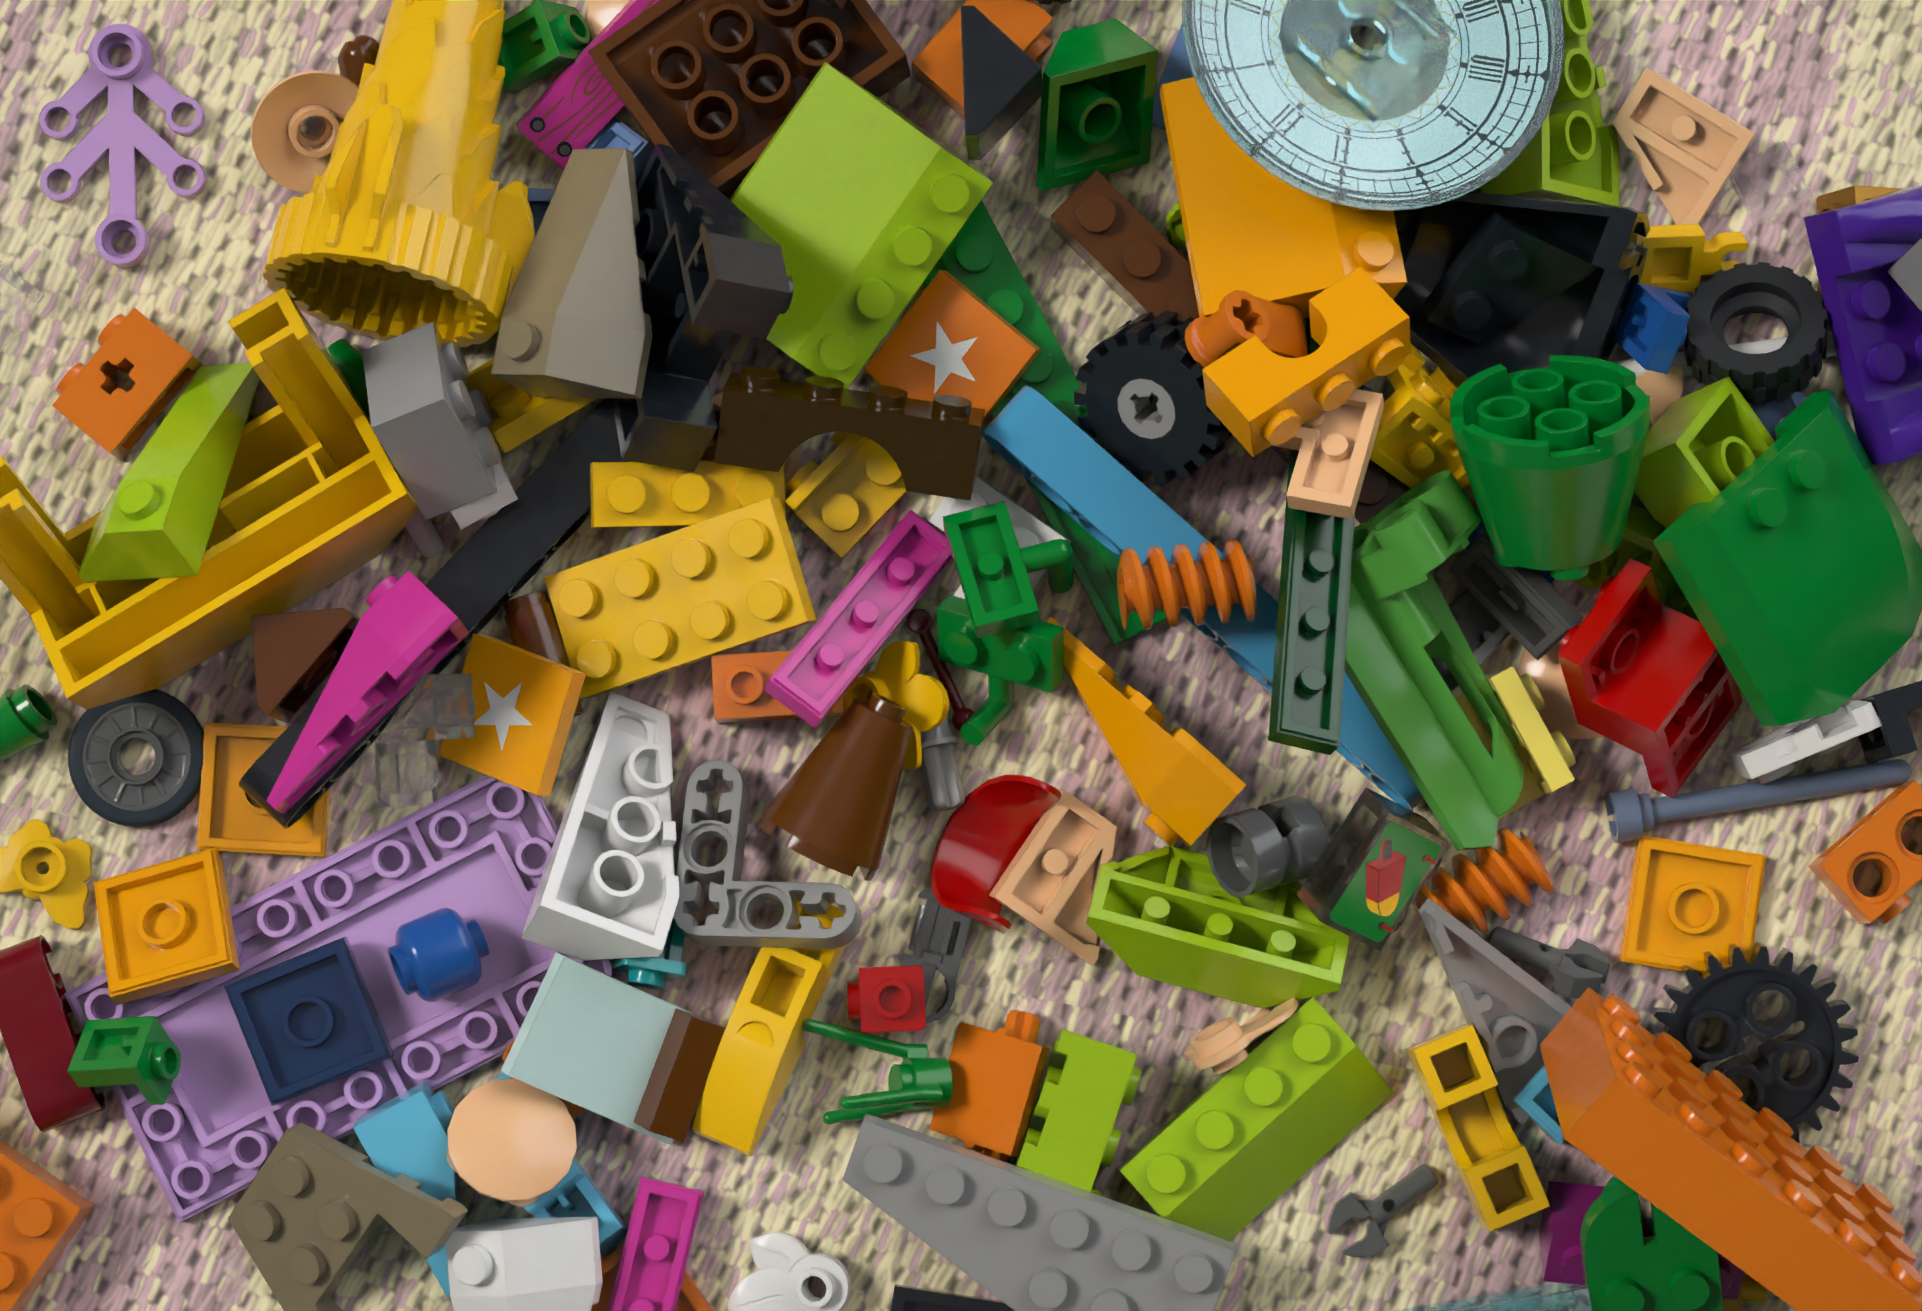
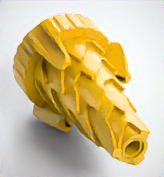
[263,0,535,347]

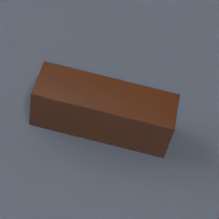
[633,1008,726,1142]

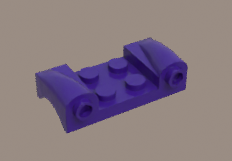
[1803,185,1922,465]

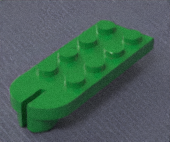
[1580,1176,1723,1311]

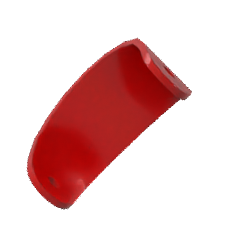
[931,775,1061,934]

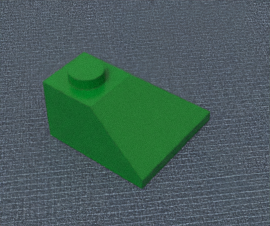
[1036,19,1158,191]

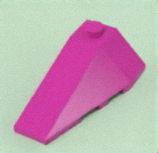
[266,570,469,815]

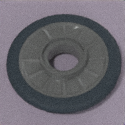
[68,689,204,827]

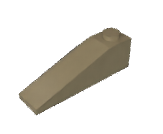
[491,148,653,399]

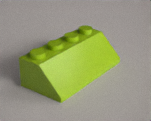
[1117,997,1394,1241]

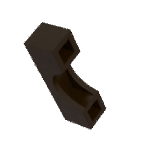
[714,367,985,501]

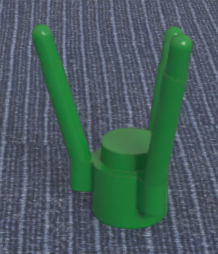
[802,1019,953,1124]

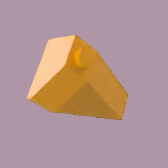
[1045,616,1246,847]

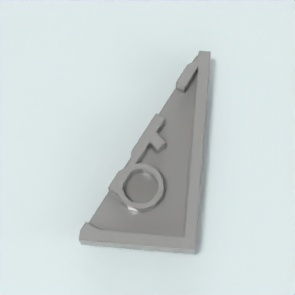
[1418,898,1571,1125]

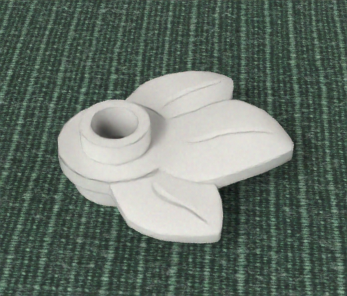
[727,1232,851,1311]

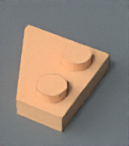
[1612,68,1756,225]

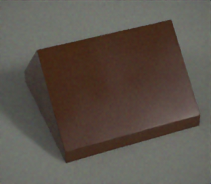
[251,608,360,723]

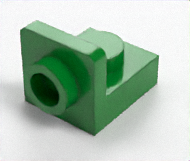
[497,0,590,93]
[67,1016,181,1105]

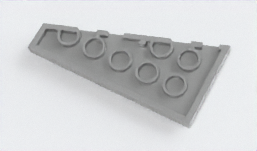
[842,1114,1236,1311]

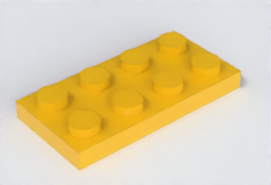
[544,497,817,699]

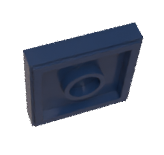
[224,937,394,1106]

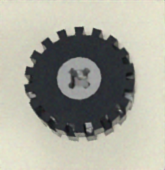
[1074,311,1235,484]

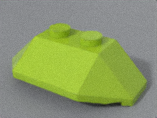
[1086,846,1351,1009]

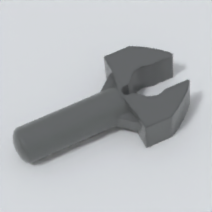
[1488,926,1611,998]
[1327,1164,1439,1257]

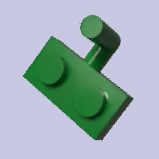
[943,501,1074,639]
[937,595,1064,746]

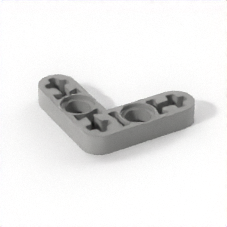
[673,760,862,949]

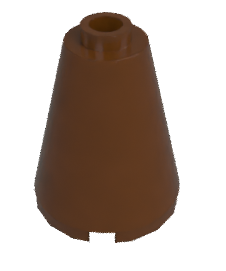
[758,693,913,881]

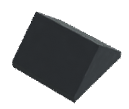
[961,5,1042,161]

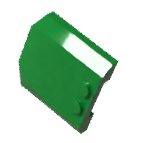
[1653,390,1922,726]

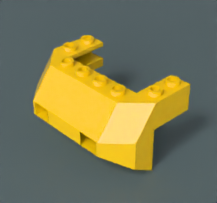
[0,287,420,710]

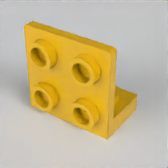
[1370,343,1469,489]

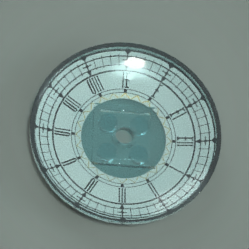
[1182,0,1564,211]

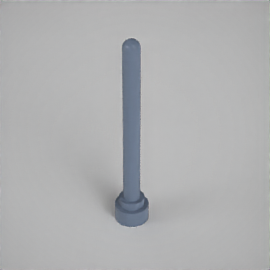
[1605,759,1912,843]

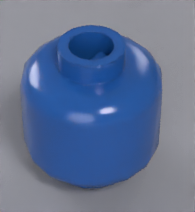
[388,907,489,1002]

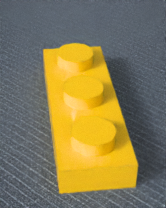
[590,461,785,528]

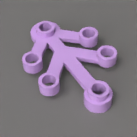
[39,24,207,268]

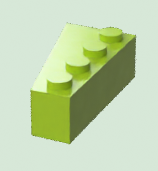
[1015,1028,1142,1196]

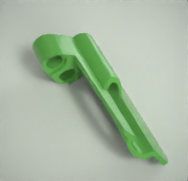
[1344,470,1525,851]

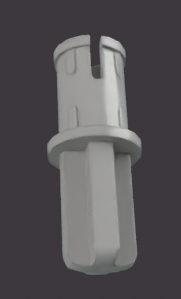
[919,682,965,811]

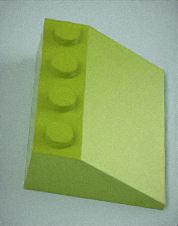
[730,62,993,389]

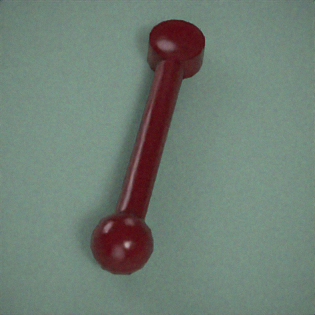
[907,609,974,731]

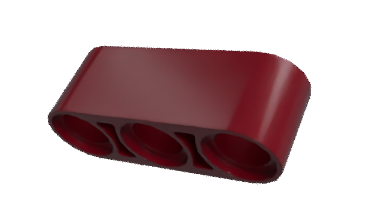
[0,935,105,1132]

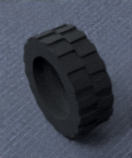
[1684,262,1828,405]

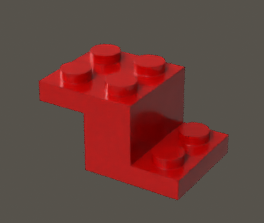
[1558,558,1742,798]

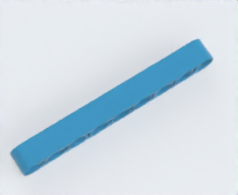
[982,385,1424,811]

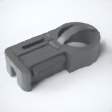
[900,890,972,1023]

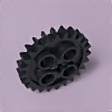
[1650,942,1859,1143]

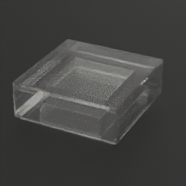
[1729,140,1813,227]

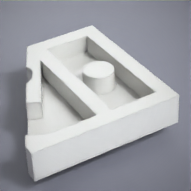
[1727,699,1881,784]

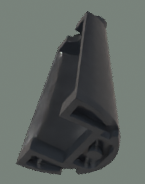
[1393,191,1650,385]

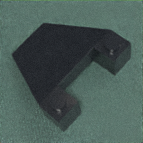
[614,143,793,472]

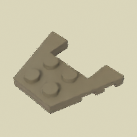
[228,1122,468,1311]

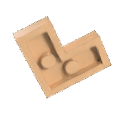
[1271,389,1384,520]

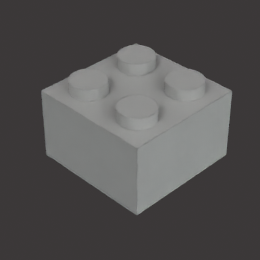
[362,322,501,520]

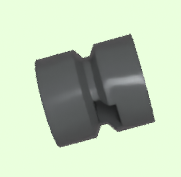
[1207,796,1329,898]

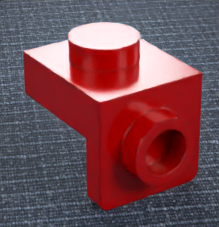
[847,965,926,1033]

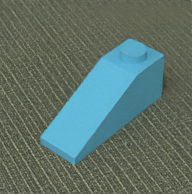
[353,1081,460,1297]

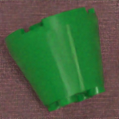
[1450,355,1651,581]

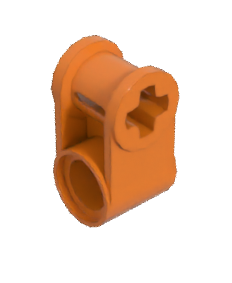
[1185,290,1309,367]

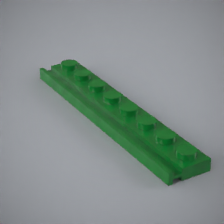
[922,199,1166,646]

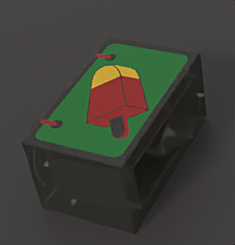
[1297,787,1450,951]

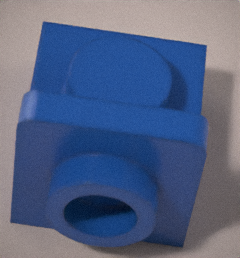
[1614,282,1692,374]

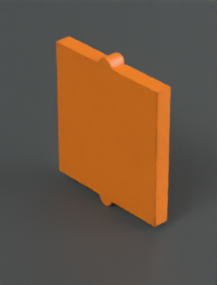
[929,1022,1049,1157]

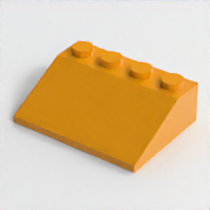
[1159,51,1407,318]

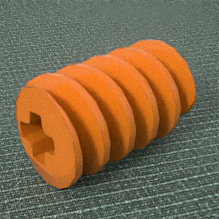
[1117,540,1257,630]
[1410,828,1555,934]

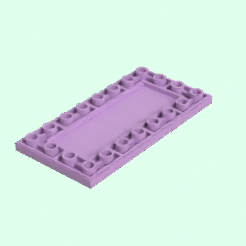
[64,775,633,1223]

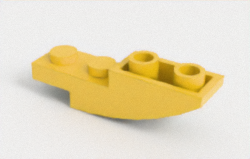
[692,901,847,1157]

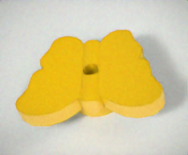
[0,819,93,930]

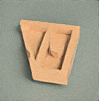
[989,789,1117,966]

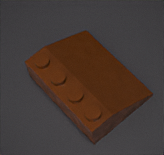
[588,0,911,200]

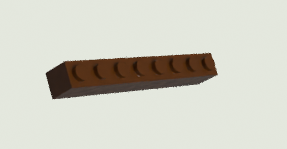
[1050,170,1411,527]

